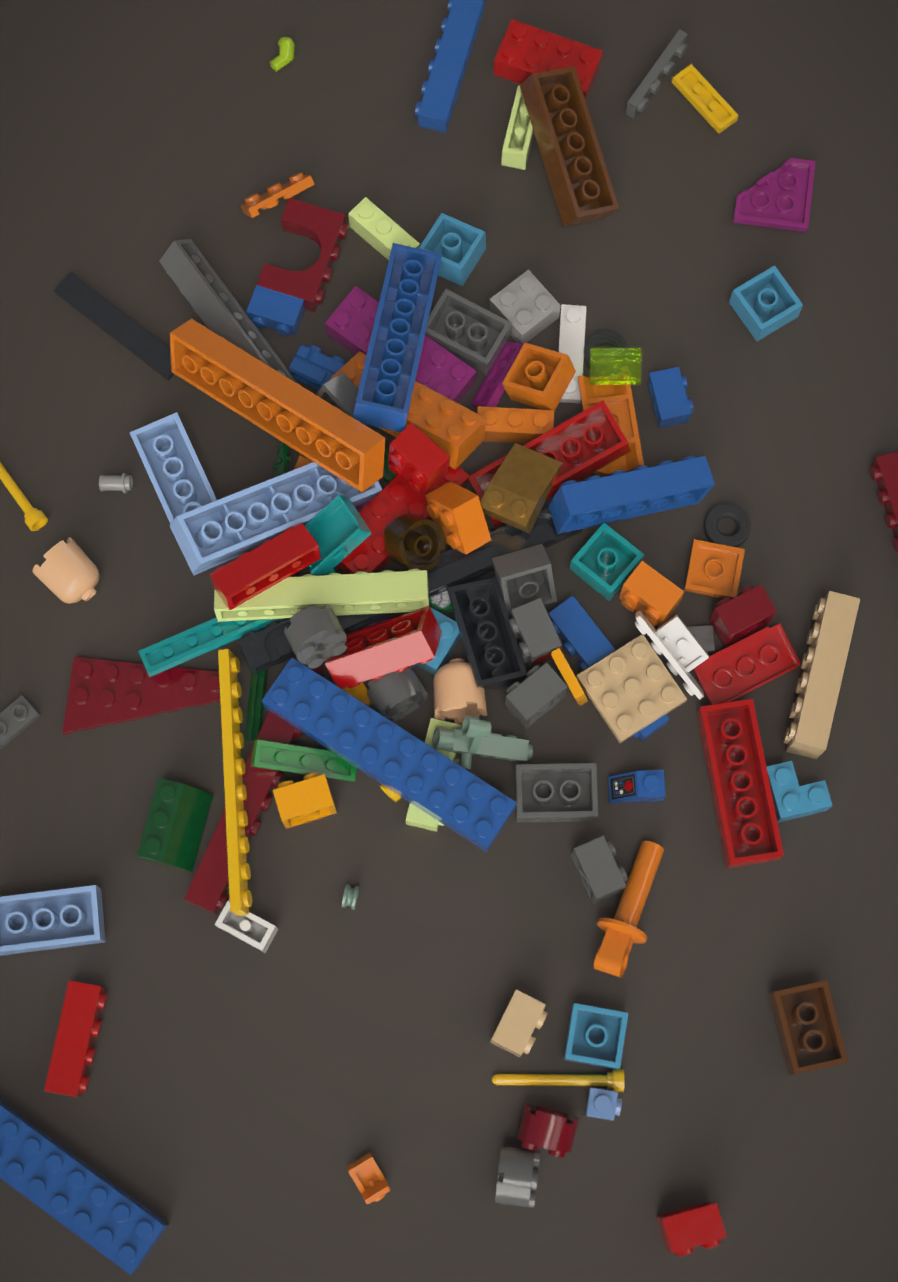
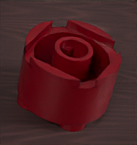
[517,1104,579,1158]

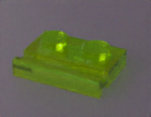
[590,348,642,385]

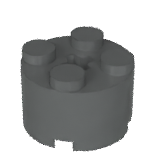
[284,605,347,669]
[367,667,428,722]
[495,1146,540,1208]

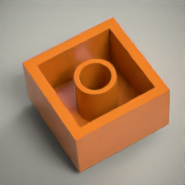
[502,343,576,411]
[425,481,491,554]
[619,561,684,628]

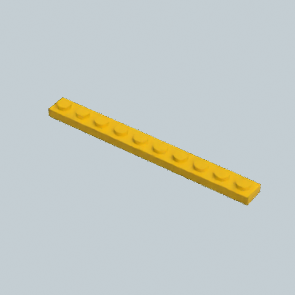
[218,649,252,916]

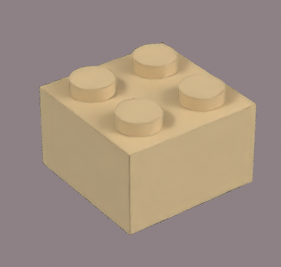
[490,990,548,1058]

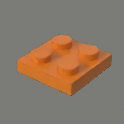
[684,539,745,600]

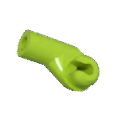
[269,37,295,72]

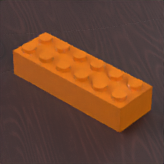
[330,351,487,469]

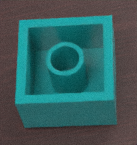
[569,523,644,601]

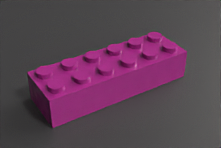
[325,286,477,404]

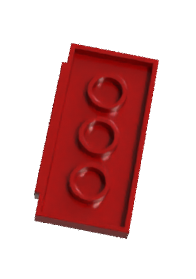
[692,623,801,705]

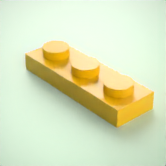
[672,64,739,134]

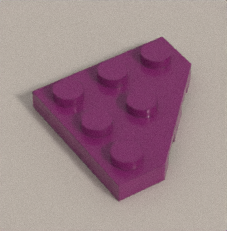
[733,158,816,232]

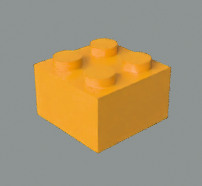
[273,772,337,829]

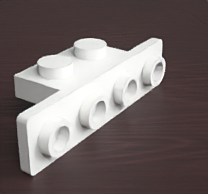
[635,610,709,700]

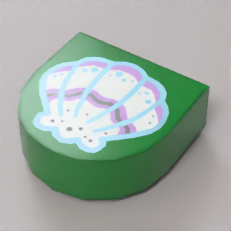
[429,591,453,612]

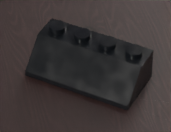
[447,577,527,689]

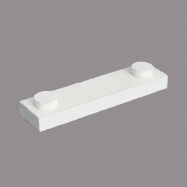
[558,304,586,403]

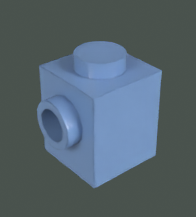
[584,1088,622,1121]

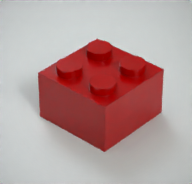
[388,423,450,497]
[656,1201,727,1256]

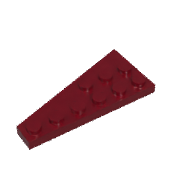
[62,657,221,735]

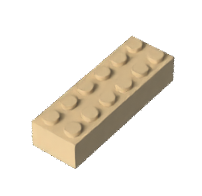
[783,591,860,760]

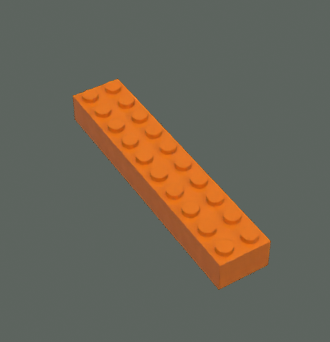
[170,319,385,493]

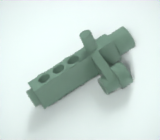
[432,715,533,770]

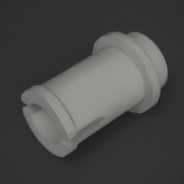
[99,473,133,493]

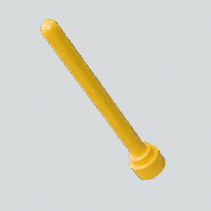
[0,462,48,531]
[492,1070,624,1092]

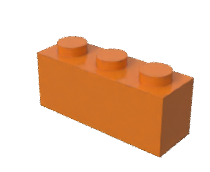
[477,406,554,444]

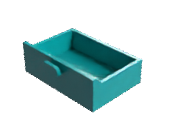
[305,495,372,576]

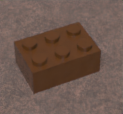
[769,980,848,1075]

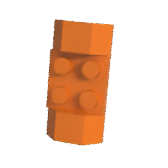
[578,370,644,477]

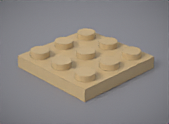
[576,634,687,743]

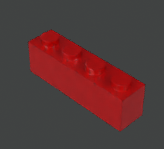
[210,522,321,611]
[44,981,108,1098]

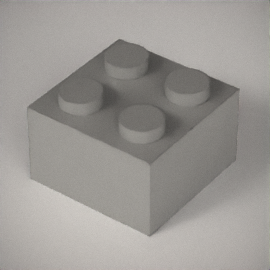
[489,269,561,344]

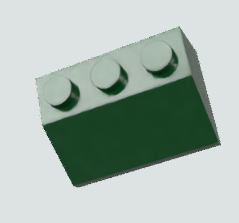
[137,778,214,873]

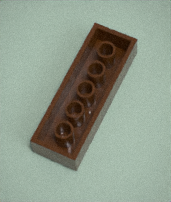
[520,67,619,227]

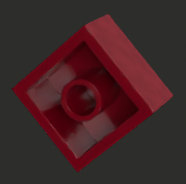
[709,584,777,647]

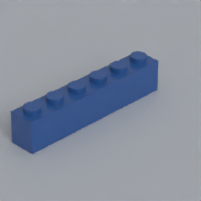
[415,0,485,133]
[548,596,669,742]

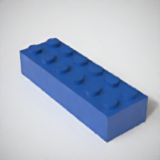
[548,455,715,534]

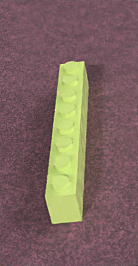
[214,569,429,622]

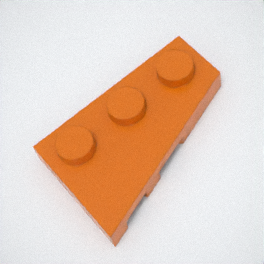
[240,172,315,218]

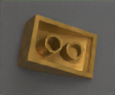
[480,443,563,534]

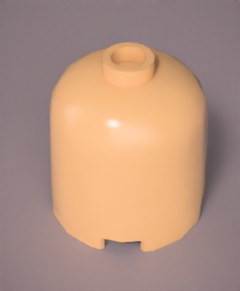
[32,537,100,604]
[433,659,487,725]

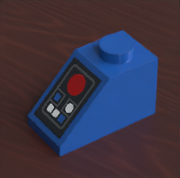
[608,770,666,804]

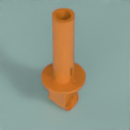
[594,841,664,978]

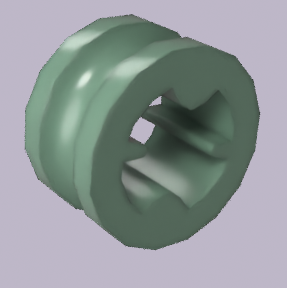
[341,884,360,910]

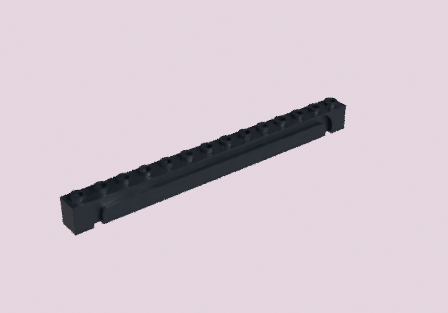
[238,507,583,675]

